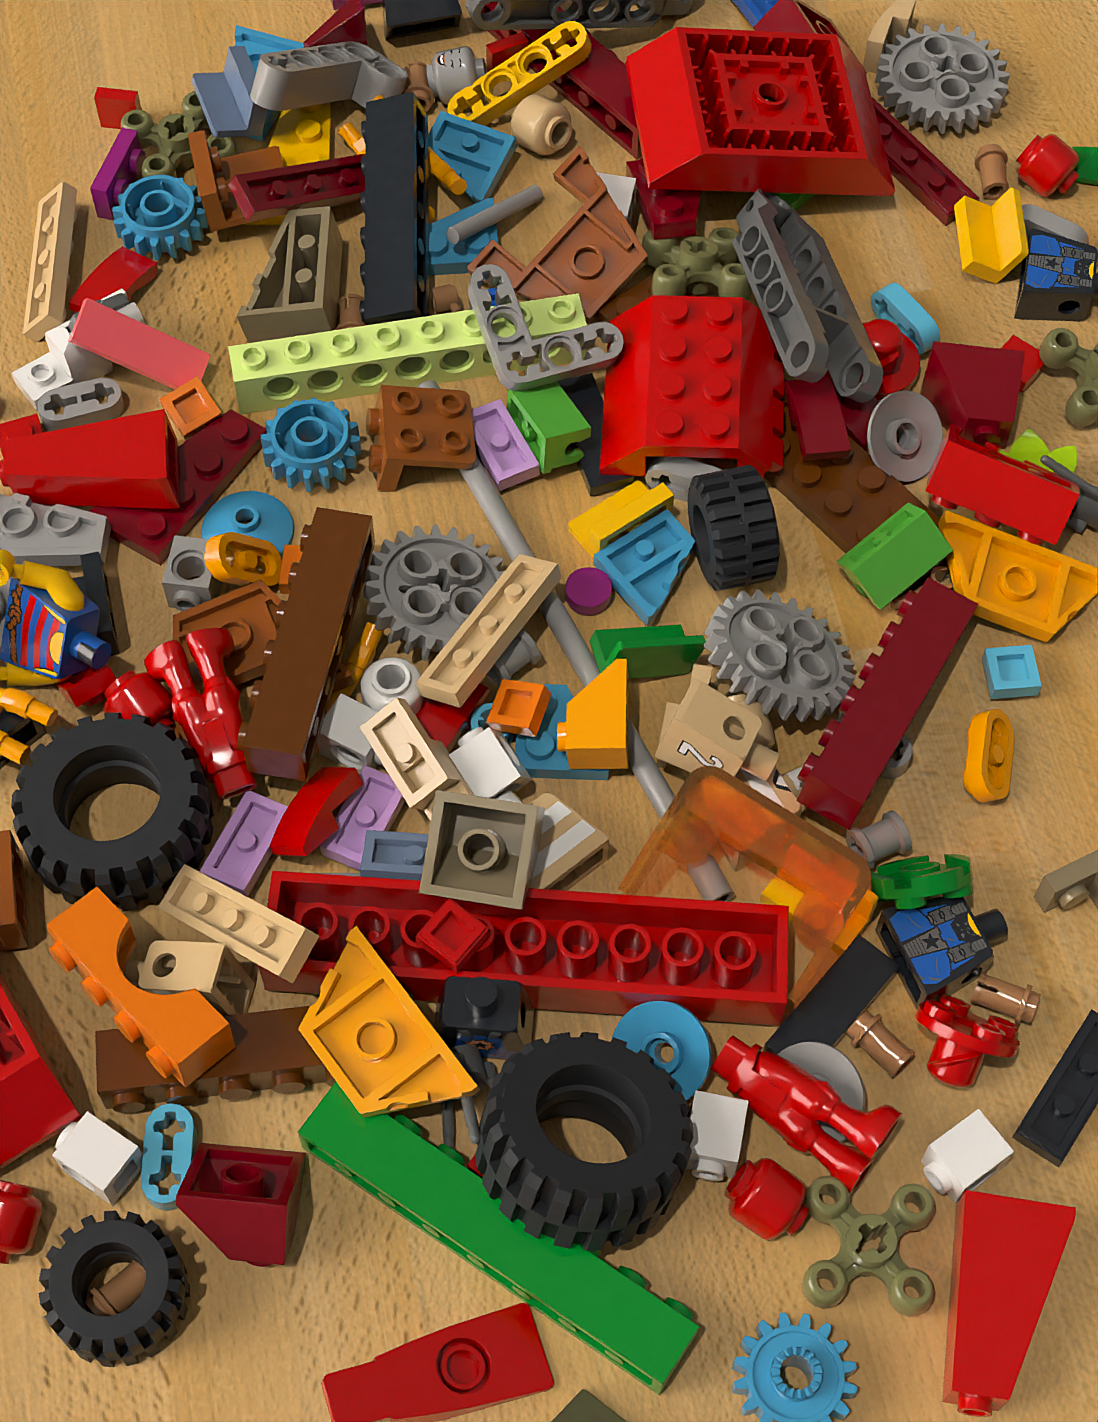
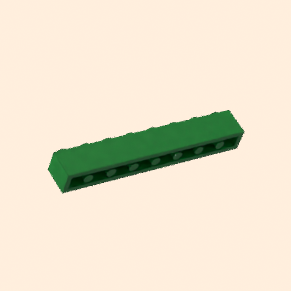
[298,1082,700,1396]

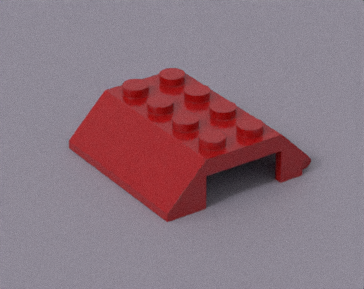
[600,295,784,479]

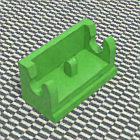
[506,382,591,474]
[836,503,953,610]

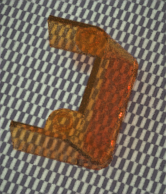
[618,766,871,1003]

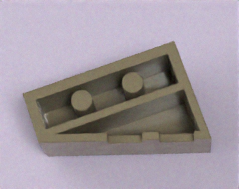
[236,206,343,343]

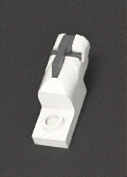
[12,289,145,412]

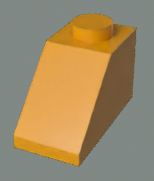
[557,659,629,769]

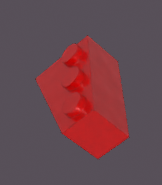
[925,424,1080,545]

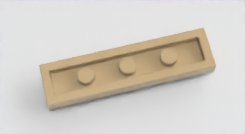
[23,181,78,342]
[416,554,562,708]
[158,864,319,983]

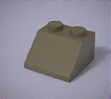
[419,790,545,910]

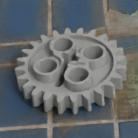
[875,24,1010,134]
[363,524,504,661]
[704,590,855,722]

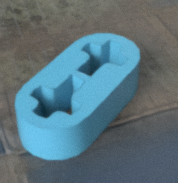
[871,282,940,355]
[141,1103,197,1211]

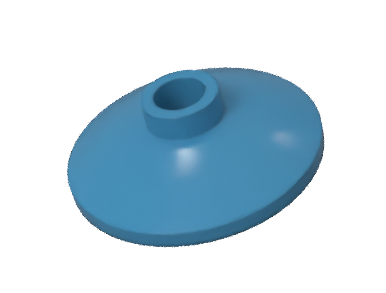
[201,491,294,556]
[612,1001,712,1101]

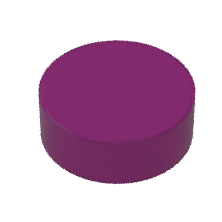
[565,567,612,615]

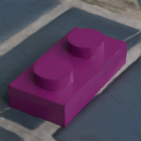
[90,127,146,221]

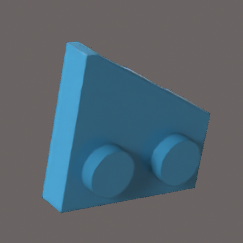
[593,509,696,627]

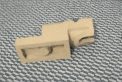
[359,697,475,821]

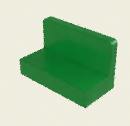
[589,624,706,679]

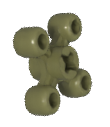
[121,91,237,178]
[642,227,752,300]
[1039,328,1098,427]
[802,1176,935,1317]

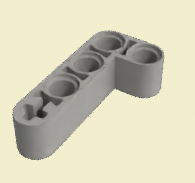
[250,42,408,111]

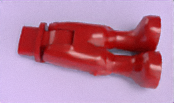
[144,627,257,800]
[711,1035,903,1196]

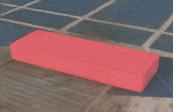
[68,298,211,389]

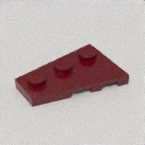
[626,157,703,240]

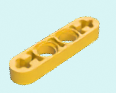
[447,21,592,126]

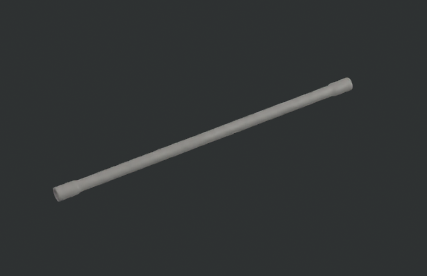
[417,380,735,902]

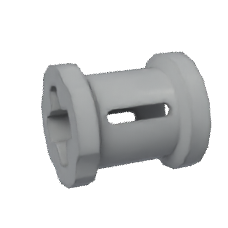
[486,629,541,687]
[846,810,912,871]

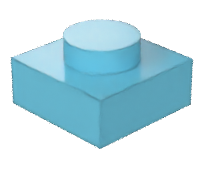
[982,645,1042,699]

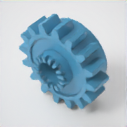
[112,175,208,260]
[261,398,362,492]
[732,1312,857,1422]

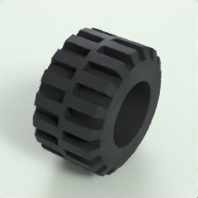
[688,465,780,591]
[38,1210,190,1367]

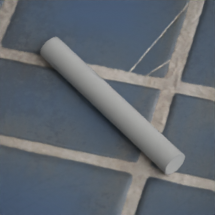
[446,185,543,244]

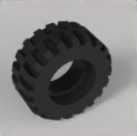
[11,712,214,912]
[475,1032,694,1251]

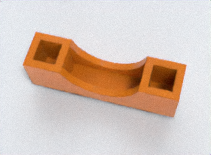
[46,887,236,1088]

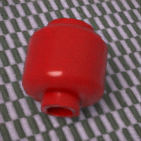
[1016,134,1080,198]
[103,670,174,728]
[724,1158,809,1241]
[0,1180,43,1264]

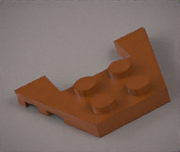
[467,146,648,324]
[172,579,354,745]

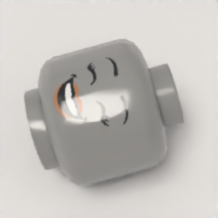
[426,46,488,105]

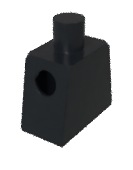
[382,0,462,40]

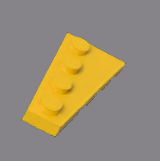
[245,102,332,225]

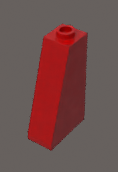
[0,409,180,509]
[942,1190,1076,1417]

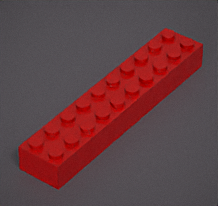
[258,871,789,1026]

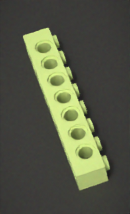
[228,293,587,414]

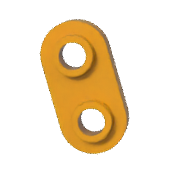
[204,532,282,587]
[963,709,1015,803]

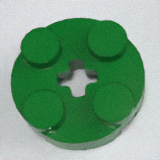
[868,854,973,909]

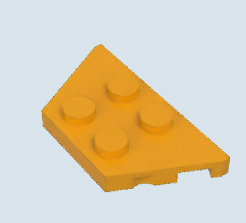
[938,510,1098,643]
[298,926,480,1118]

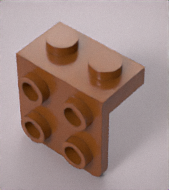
[366,385,476,491]

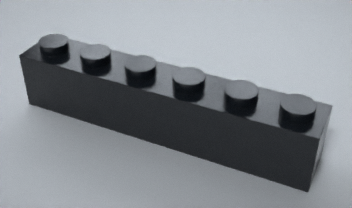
[359,92,429,325]

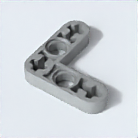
[468,264,624,391]

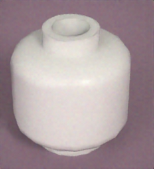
[360,657,424,715]

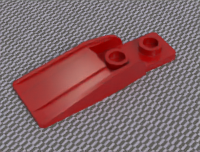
[321,1303,554,1422]

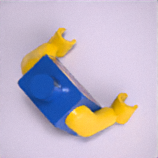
[0,549,111,686]

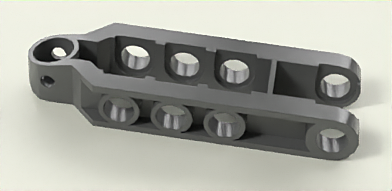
[466,0,694,30]
[732,189,883,403]

